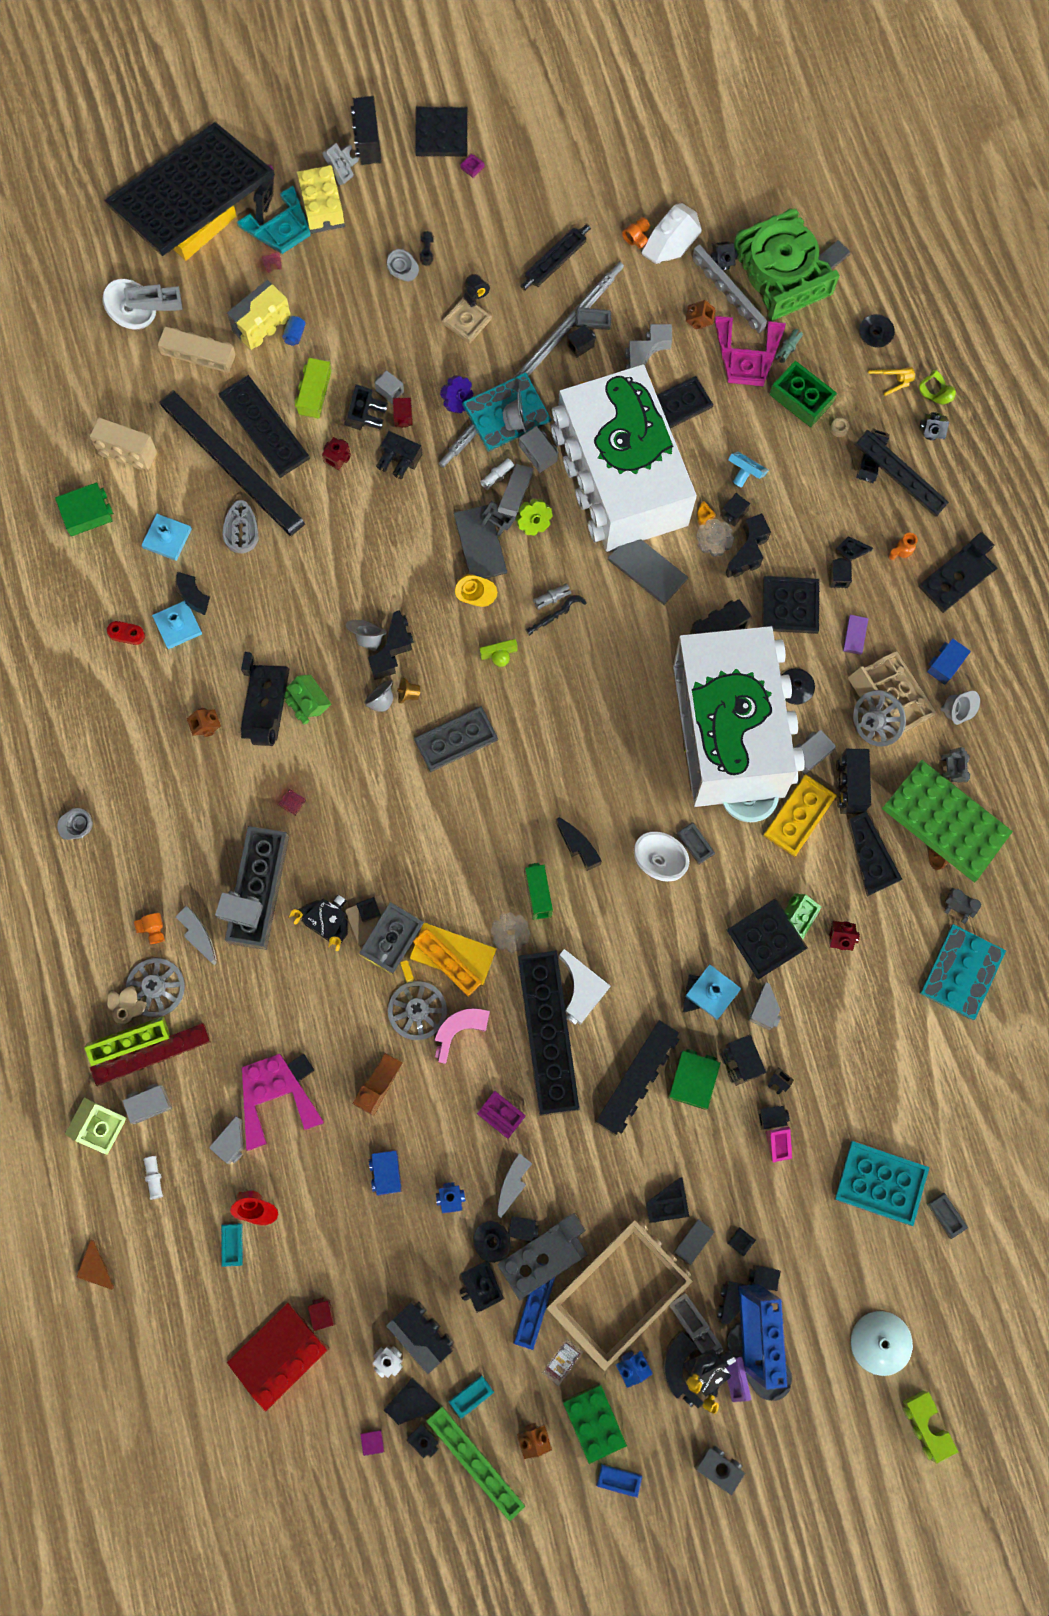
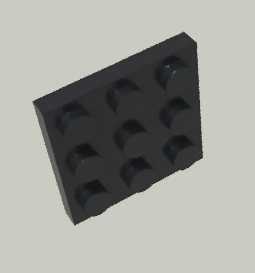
[415,107,468,157]
[762,576,820,634]
[727,898,808,980]

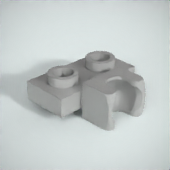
[322,143,358,185]

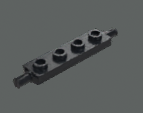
[520,223,591,291]

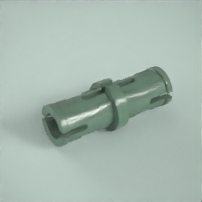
[775,329,803,363]

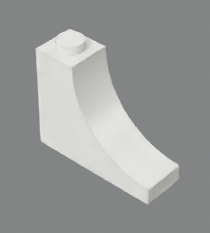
[559,949,610,1025]

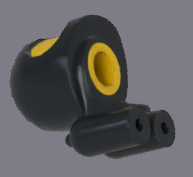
[463,274,490,307]

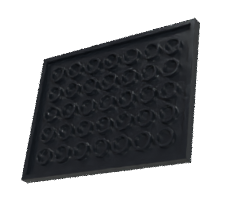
[104,122,275,256]

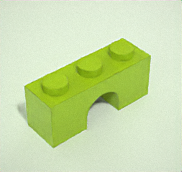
[902,1390,958,1464]

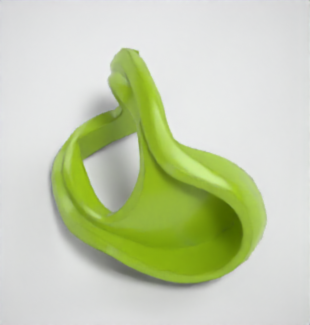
[919,370,956,405]

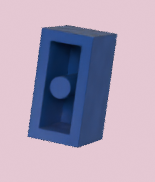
[927,638,971,685]
[369,1151,402,1195]

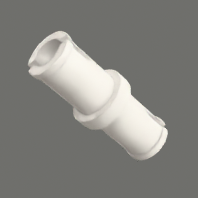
[480,458,514,490]
[143,1156,163,1199]

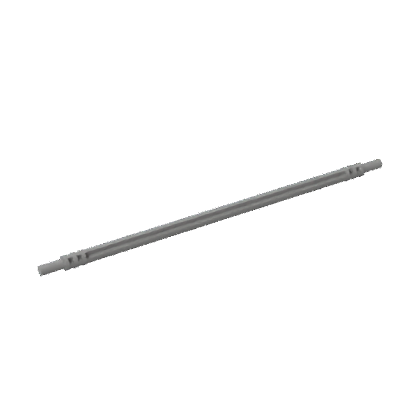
[439,262,624,468]

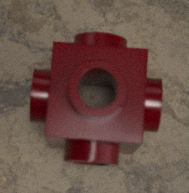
[322,437,351,471]
[829,921,860,951]

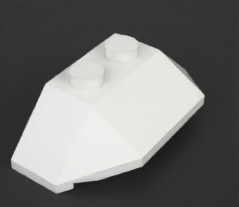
[642,203,702,264]

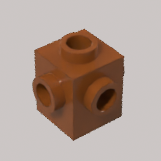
[686,300,716,330]
[187,708,221,737]
[517,1423,552,1459]

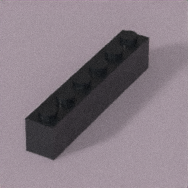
[595,1020,680,1136]

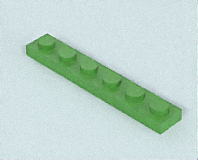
[426,1406,525,1522]

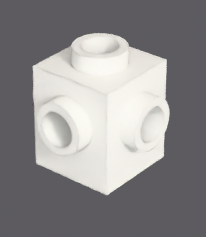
[373,1346,403,1378]

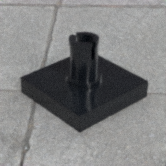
[460,1261,504,1313]

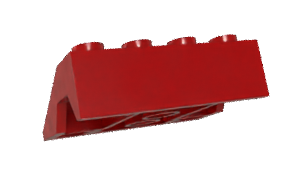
[227,1303,330,1412]

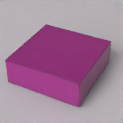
[460,153,485,178]
[360,1430,384,1456]

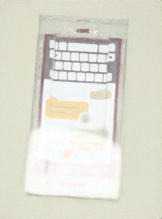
[542,1339,583,1386]

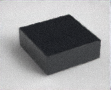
[241,652,255,676]
[356,897,381,922]
[287,1054,315,1082]
[727,1227,756,1257]

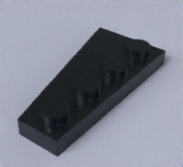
[848,811,903,897]

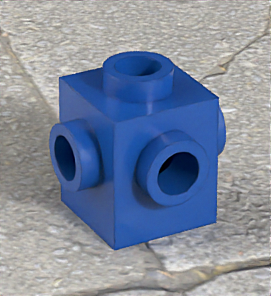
[436,1182,465,1214]
[616,1351,653,1388]

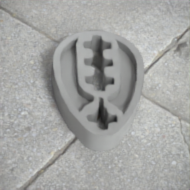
[223,500,259,553]

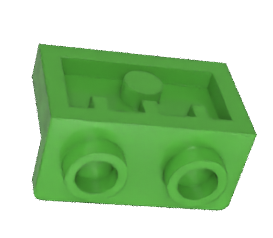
[785,893,822,939]

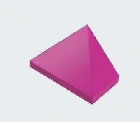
[765,1126,792,1163]

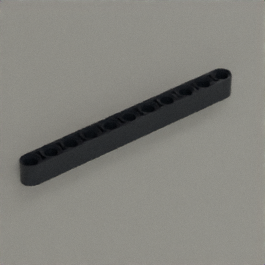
[159,390,305,537]

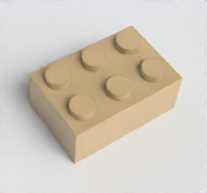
[90,418,157,471]

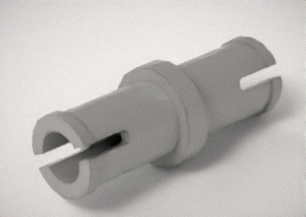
[533,583,571,610]

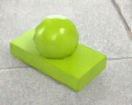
[479,639,518,667]

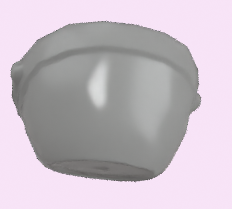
[386,249,419,281]
[364,680,393,712]
[57,808,93,840]

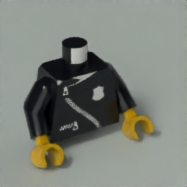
[288,894,349,951]
[683,1349,736,1414]

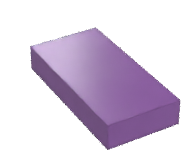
[843,615,868,655]
[727,1357,752,1402]

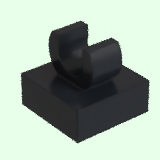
[768,1067,794,1094]

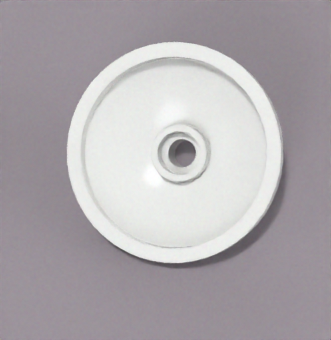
[103,279,156,329]
[634,832,689,881]

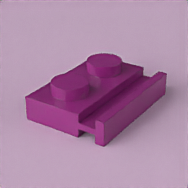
[477,1091,526,1139]

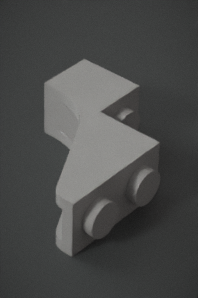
[625,324,672,370]

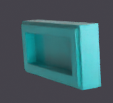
[221,1224,243,1267]
[449,1375,494,1419]

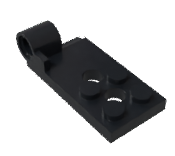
[918,532,998,613]
[241,665,290,746]

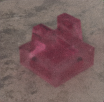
[261,252,282,273]
[279,789,306,816]

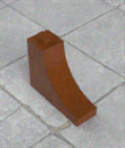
[353,1053,403,1116]

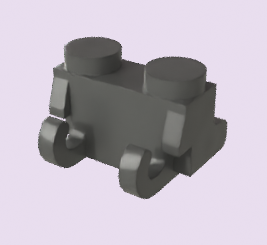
[481,501,517,536]
[941,747,970,783]
[944,887,981,924]

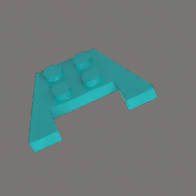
[237,185,311,254]

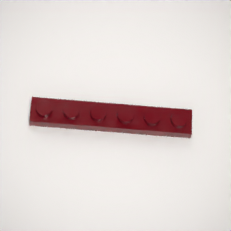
[90,1023,211,1087]

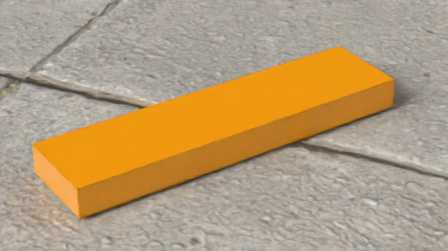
[413,928,482,997]

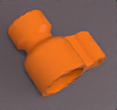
[622,217,650,249]
[889,532,918,560]
[134,913,165,944]

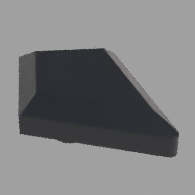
[835,536,873,561]

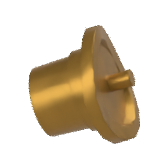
[397,677,420,704]

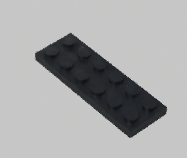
[219,375,310,478]

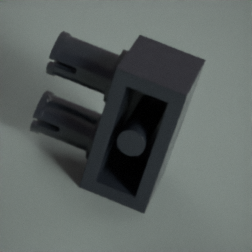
[344,384,388,430]
[376,431,422,479]

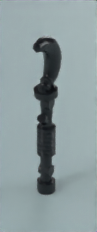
[525,595,587,636]

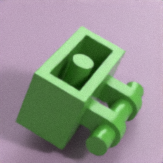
[285,675,332,725]

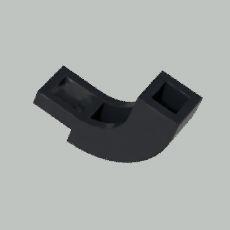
[856,428,889,483]
[663,1330,704,1409]

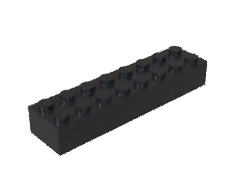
[517,951,580,1116]

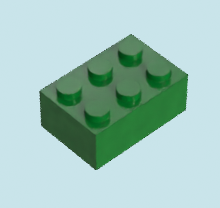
[769,360,837,428]
[562,1383,627,1464]

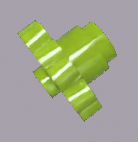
[515,498,553,536]

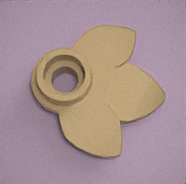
[107,986,147,1025]

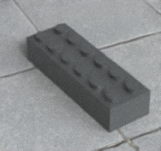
[225,826,289,950]

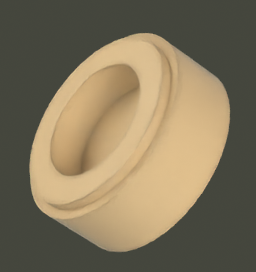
[830,418,849,437]

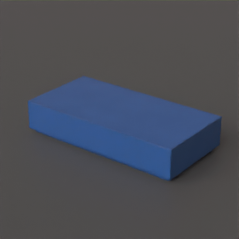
[596,1464,642,1498]

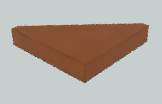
[77,1240,114,1290]

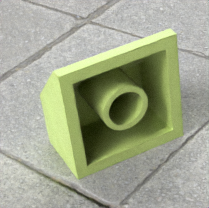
[65,1098,127,1155]

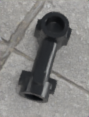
[420,231,434,266]

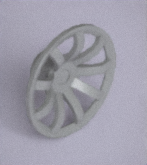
[853,690,906,747]
[126,958,185,1017]
[388,981,447,1040]

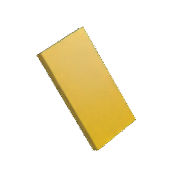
[763,774,837,857]
[410,923,497,986]

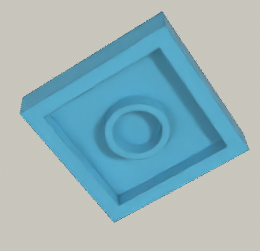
[728,452,769,487]
[142,514,192,561]
[152,601,202,649]
[686,964,741,1020]

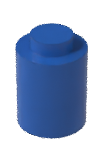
[282,316,306,346]

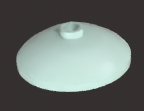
[722,797,779,822]
[850,1311,913,1376]

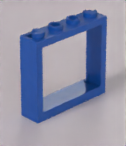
[738,1284,787,1389]

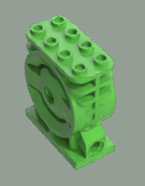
[734,208,840,322]

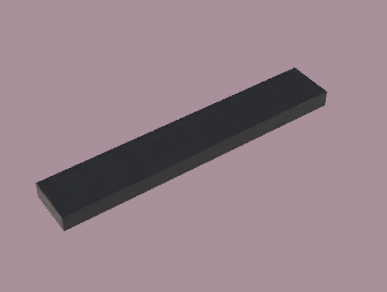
[854,430,949,517]

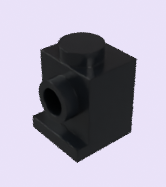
[406,1422,439,1459]

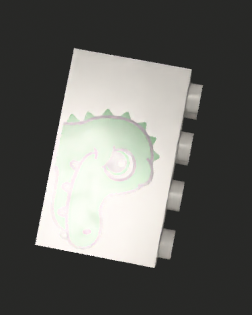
[551,364,697,552]
[673,626,804,807]

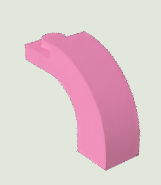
[434,1009,490,1064]

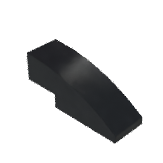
[556,817,602,871]

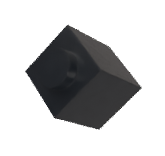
[567,325,596,358]
[720,493,750,527]
[829,558,852,588]
[757,1105,790,1130]
[509,1216,539,1241]

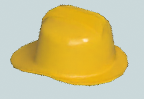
[455,574,498,607]

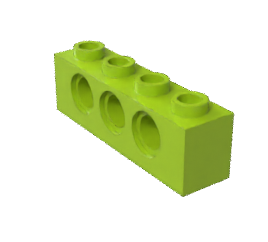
[84,1016,170,1066]

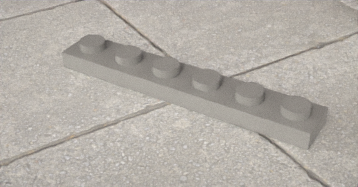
[692,244,767,333]

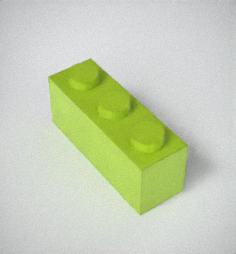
[295,358,332,419]

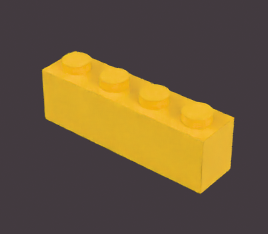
[173,205,237,261]

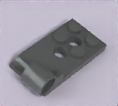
[497,1213,588,1301]

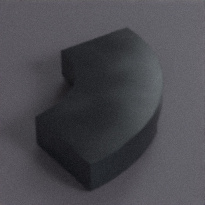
[175,572,210,615]

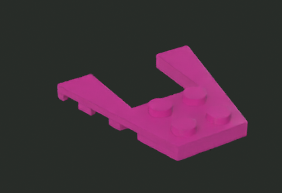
[714,316,786,386]
[242,1054,324,1151]

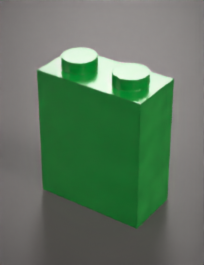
[55,482,114,537]
[525,863,553,920]
[668,1049,721,1110]

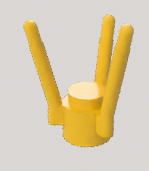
[868,367,915,396]

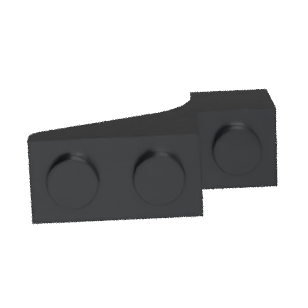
[726,513,771,578]
[368,610,414,680]
[717,1265,781,1324]

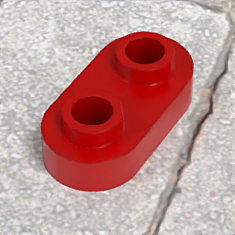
[107,621,145,645]

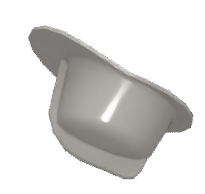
[503,388,527,433]
[345,620,386,651]
[940,690,980,725]

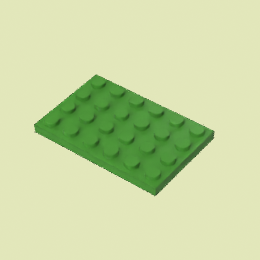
[882,760,1013,883]

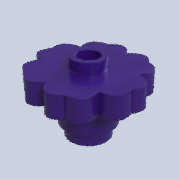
[440,375,474,413]

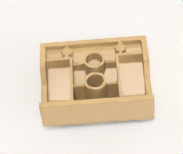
[848,652,937,741]

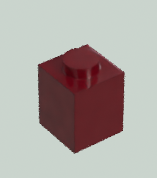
[393,397,413,428]
[308,1297,336,1331]

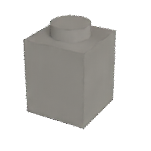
[375,370,404,404]

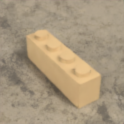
[158,327,236,373]

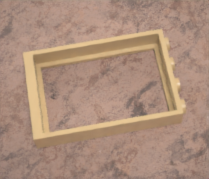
[546,1220,693,1371]

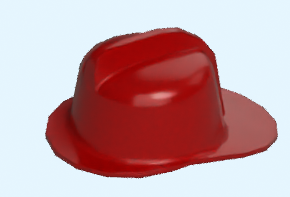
[230,1190,279,1226]

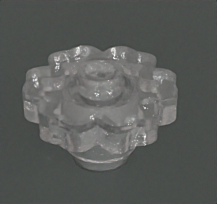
[696,519,734,557]
[491,912,531,953]

